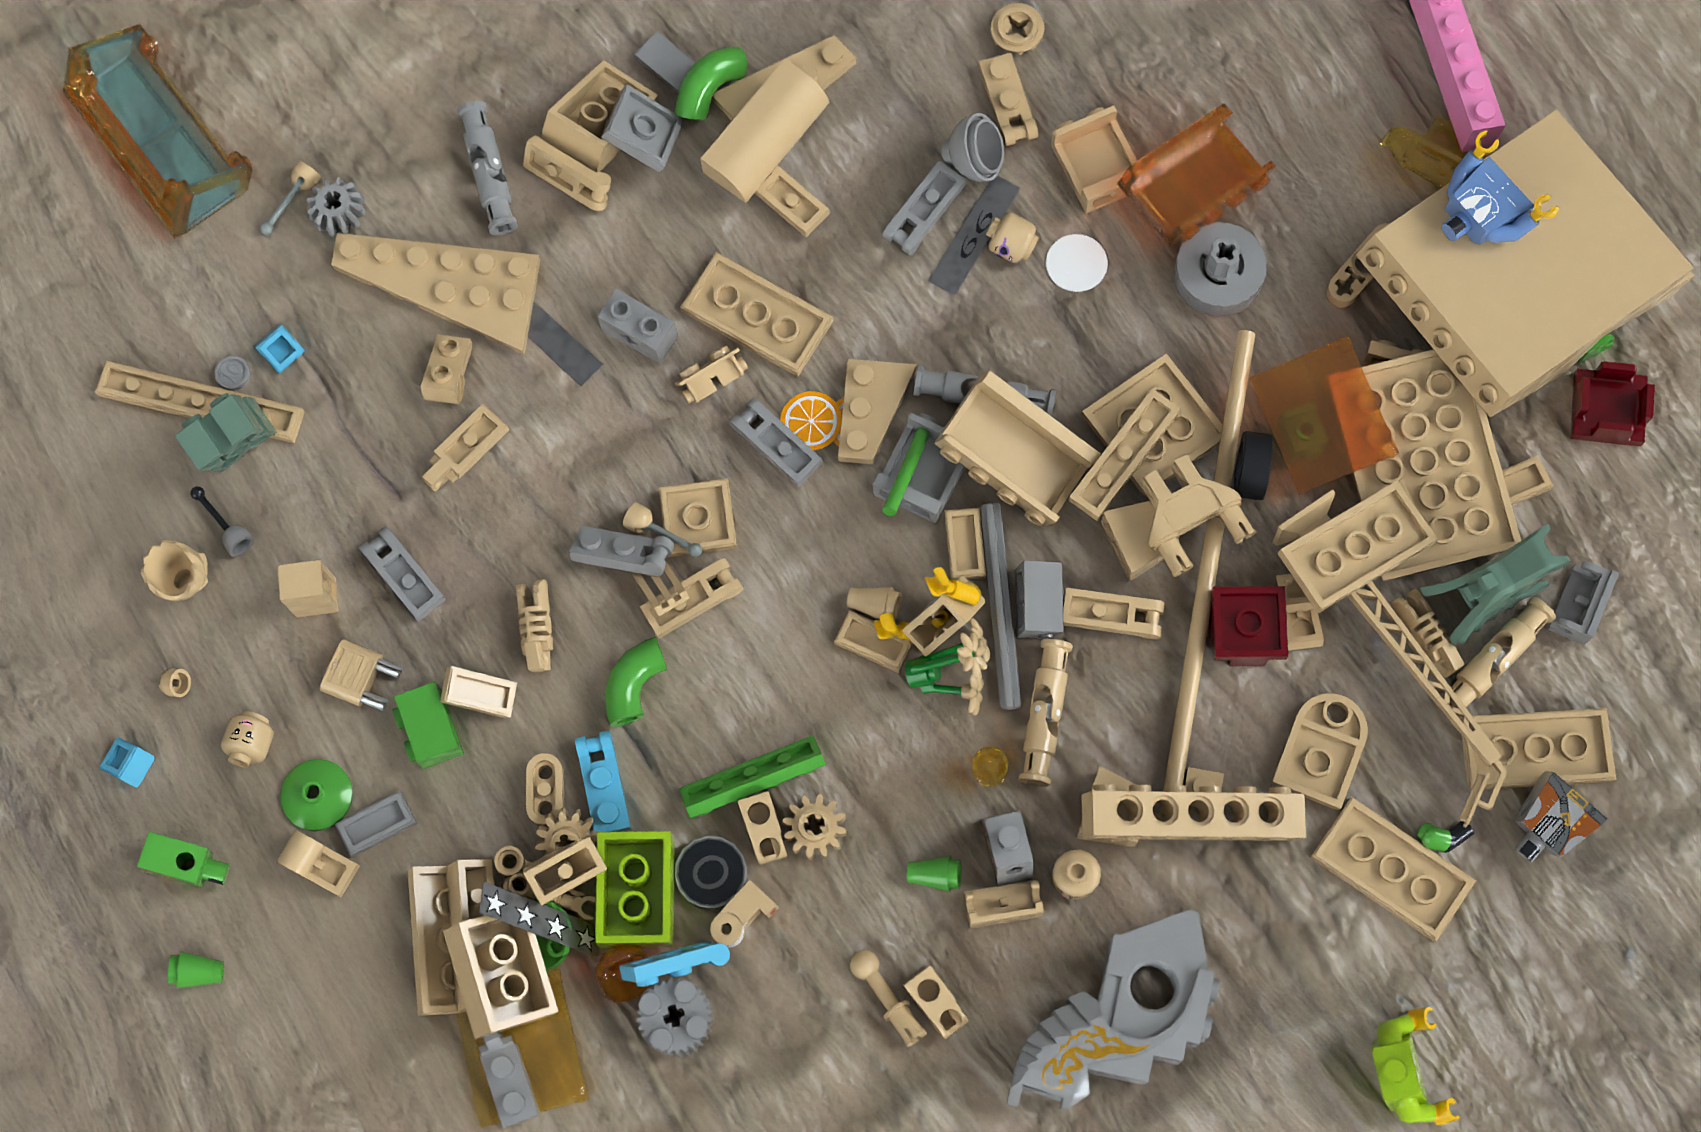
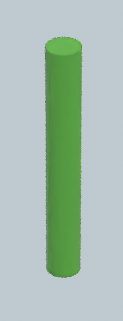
[882,428,930,517]

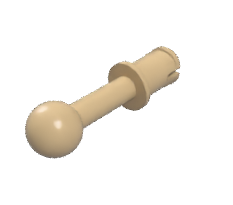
[850,950,927,1047]

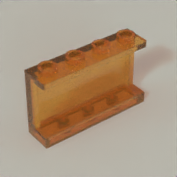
[1117,103,1276,247]

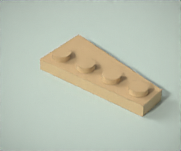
[712,35,857,121]

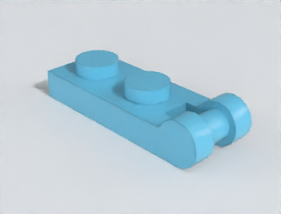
[575,730,631,832]
[619,941,730,987]

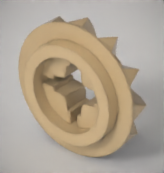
[991,3,1044,56]

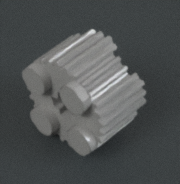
[637,978,715,1057]

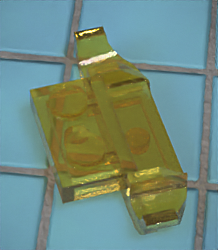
[1380,115,1497,188]

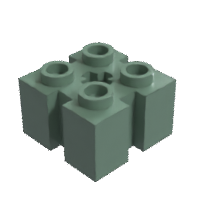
[174,393,277,472]

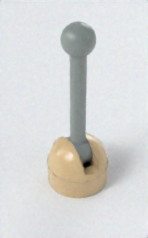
[259,160,322,235]
[623,502,702,557]

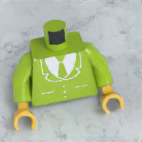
[1371,1007,1460,1126]

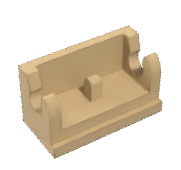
[964,880,1044,929]

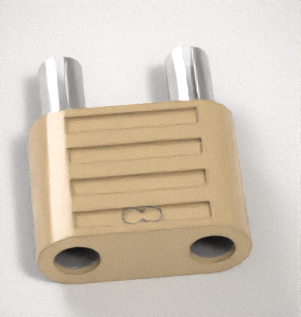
[320,639,403,711]

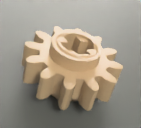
[783,794,847,860]
[535,807,600,856]

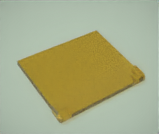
[456,968,589,1128]

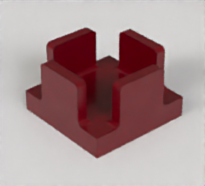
[1570,361,1655,447]
[1209,586,1288,666]

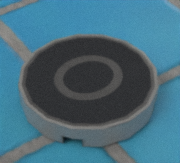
[675,836,748,910]

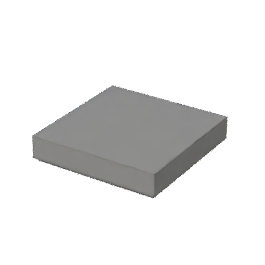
[601,84,684,173]

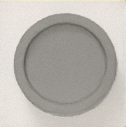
[215,356,250,391]

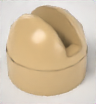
[159,668,191,697]

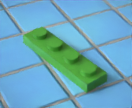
[679,735,826,819]

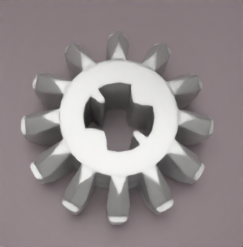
[306,177,366,237]

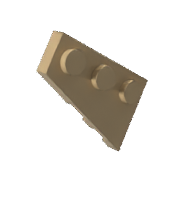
[838,359,917,464]

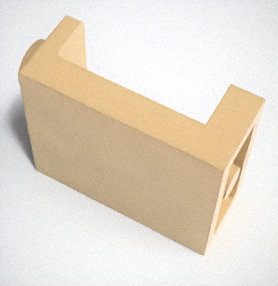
[1051,106,1150,214]

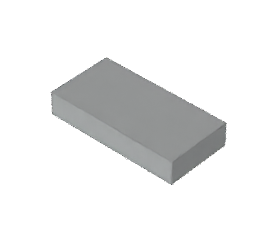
[635,31,695,94]
[335,790,418,858]

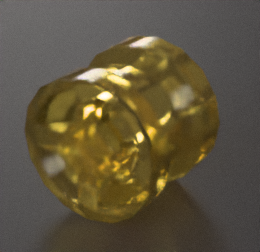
[972,746,1009,787]

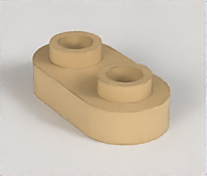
[526,753,564,827]

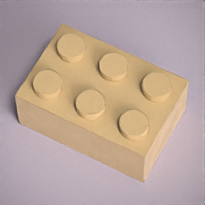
[443,915,559,1039]

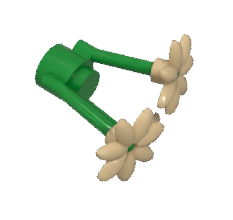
[905,618,991,715]

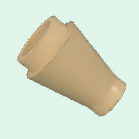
[847,587,902,620]

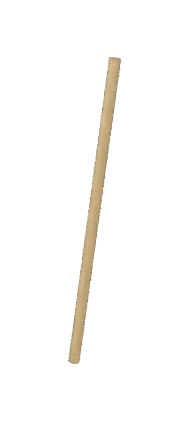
[1160,330,1256,815]

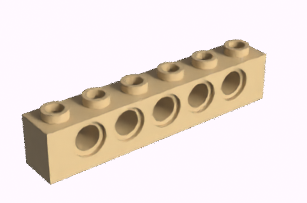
[1082,784,1306,841]

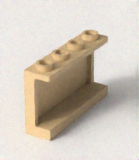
[934,371,1101,526]

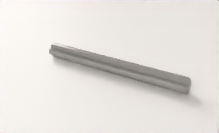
[980,502,1021,710]

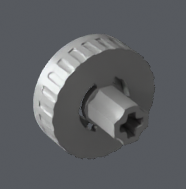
[1174,222,1267,316]

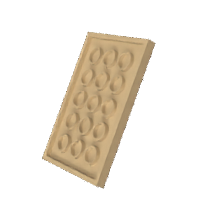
[1326,349,1521,582]

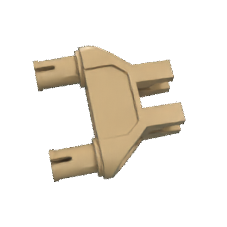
[1141,454,1256,577]

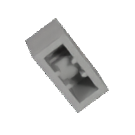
[597,289,678,364]

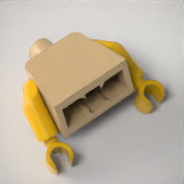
[873,567,985,657]

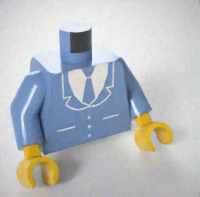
[1441,131,1559,245]

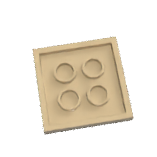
[1081,353,1223,497]

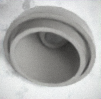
[942,113,1004,182]

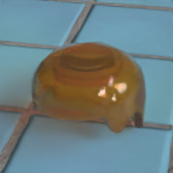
[595,945,650,1003]

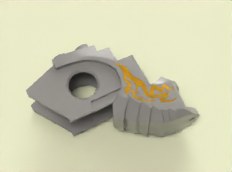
[1007,910,1220,1111]

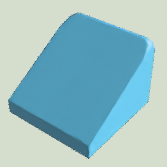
[253,324,305,373]
[99,737,155,787]

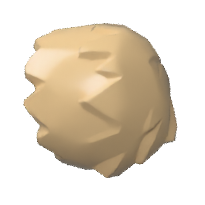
[141,540,208,602]

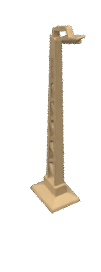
[1272,489,1507,828]

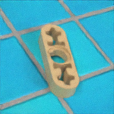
[1326,223,1390,308]

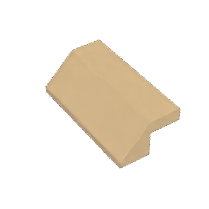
[408,859,494,1016]

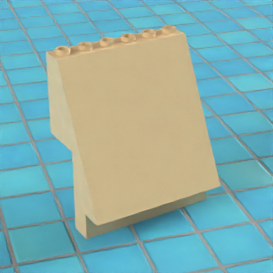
[1356,109,1694,417]

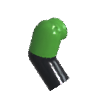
[1417,821,1474,853]

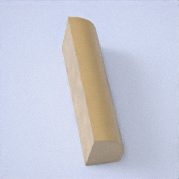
[700,58,829,203]

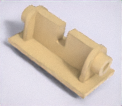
[675,345,748,404]

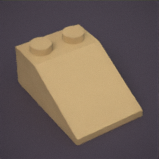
[541,60,659,172]

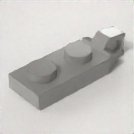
[479,1031,540,1128]

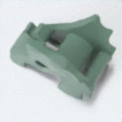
[1419,524,1571,647]

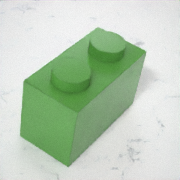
[392,681,464,769]

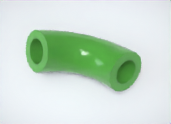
[675,47,747,120]
[604,637,667,727]

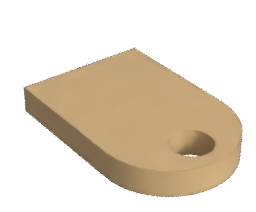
[1271,693,1368,811]

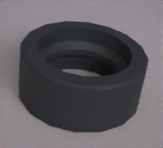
[1234,431,1273,501]

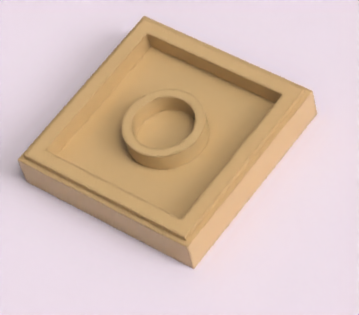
[659,478,737,558]

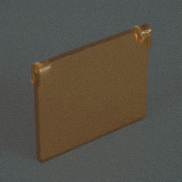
[1250,336,1399,495]

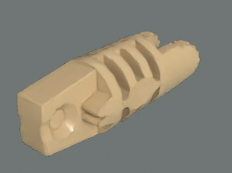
[516,579,553,673]
[1391,589,1465,678]

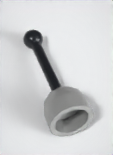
[190,486,254,557]

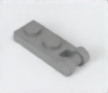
[882,161,967,256]
[729,397,823,487]
[569,525,674,576]
[358,526,446,622]

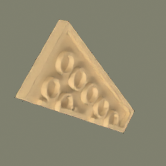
[331,233,540,356]

